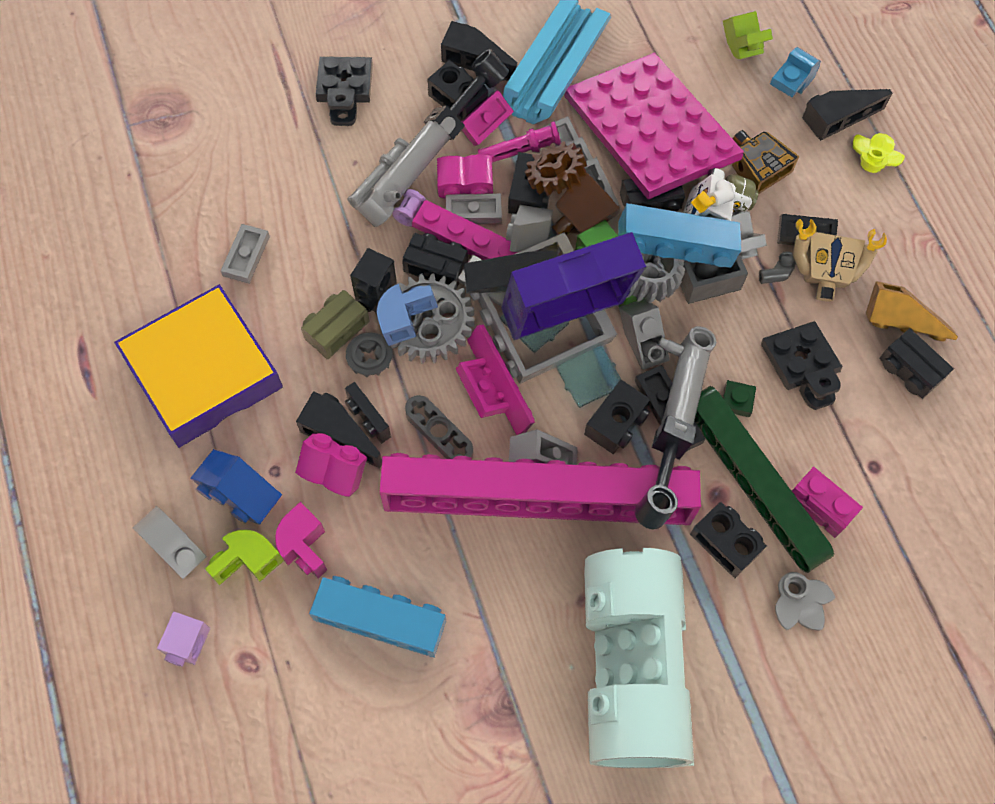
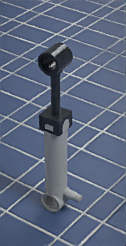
[355,49,509,227]
[635,326,716,530]

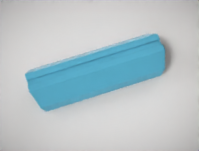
[503,0,611,125]

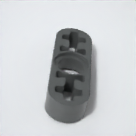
[405,395,473,459]

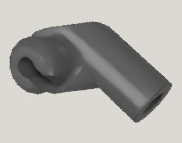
[759,252,796,284]

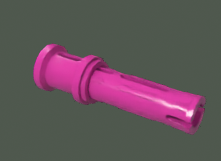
[478,121,561,163]

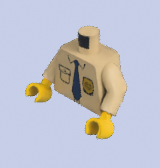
[793,219,887,302]

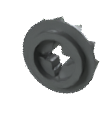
[346,333,393,377]

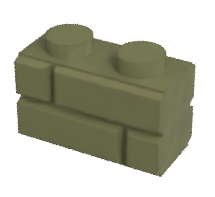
[301,290,370,359]

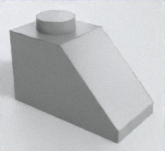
[509,429,578,465]

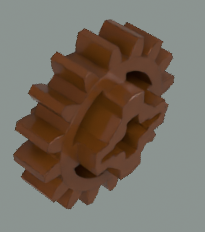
[525,141,587,196]

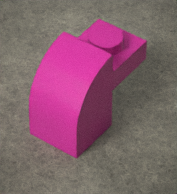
[275,502,327,579]

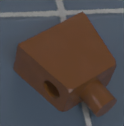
[551,172,620,235]

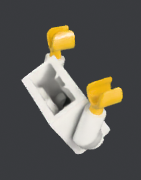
[683,168,736,221]

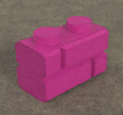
[792,466,863,538]

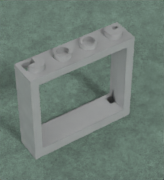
[469,232,617,384]

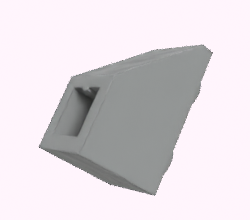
[506,205,553,252]
[619,298,670,370]

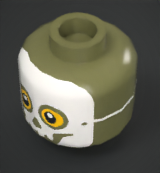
[725,174,759,212]

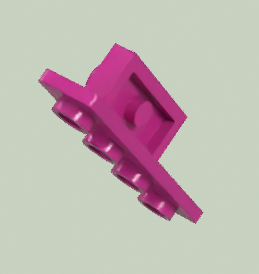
[456,324,535,435]

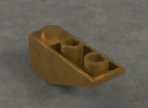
[866,281,958,341]

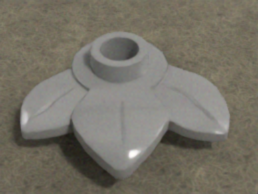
[775,572,835,630]

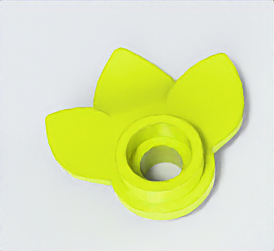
[852,133,905,173]

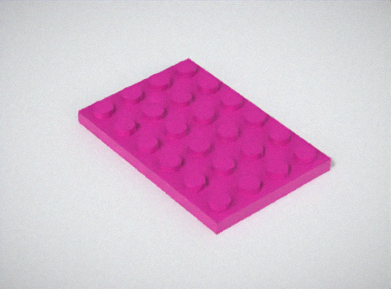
[564,52,744,199]

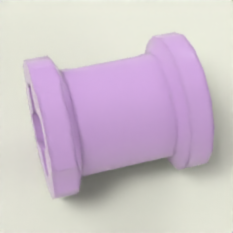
[392,189,426,227]

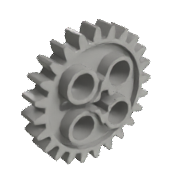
[390,274,475,364]

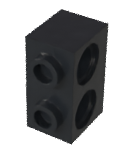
[427,60,488,121]
[350,248,397,312]
[690,502,767,578]

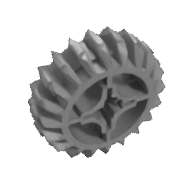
[627,253,685,304]

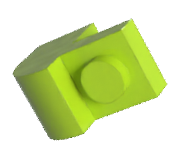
[723,11,773,59]
[205,530,284,585]

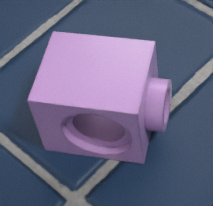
[157,611,210,667]

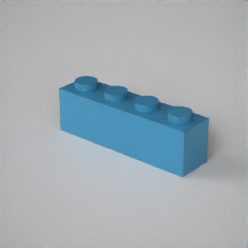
[618,203,742,268]
[309,576,446,658]

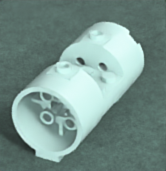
[584,548,694,768]

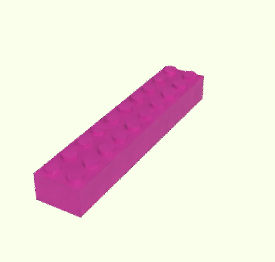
[380,453,701,525]

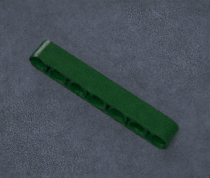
[694,386,834,573]

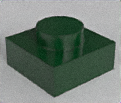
[723,380,756,417]

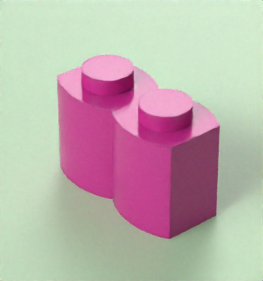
[437,154,493,199]
[295,433,367,497]

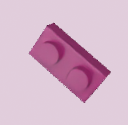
[461,90,514,146]

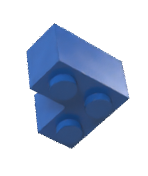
[190,449,282,525]

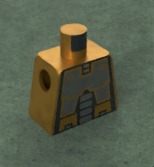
[732,130,799,194]

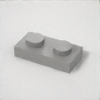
[446,193,502,224]
[221,224,270,284]

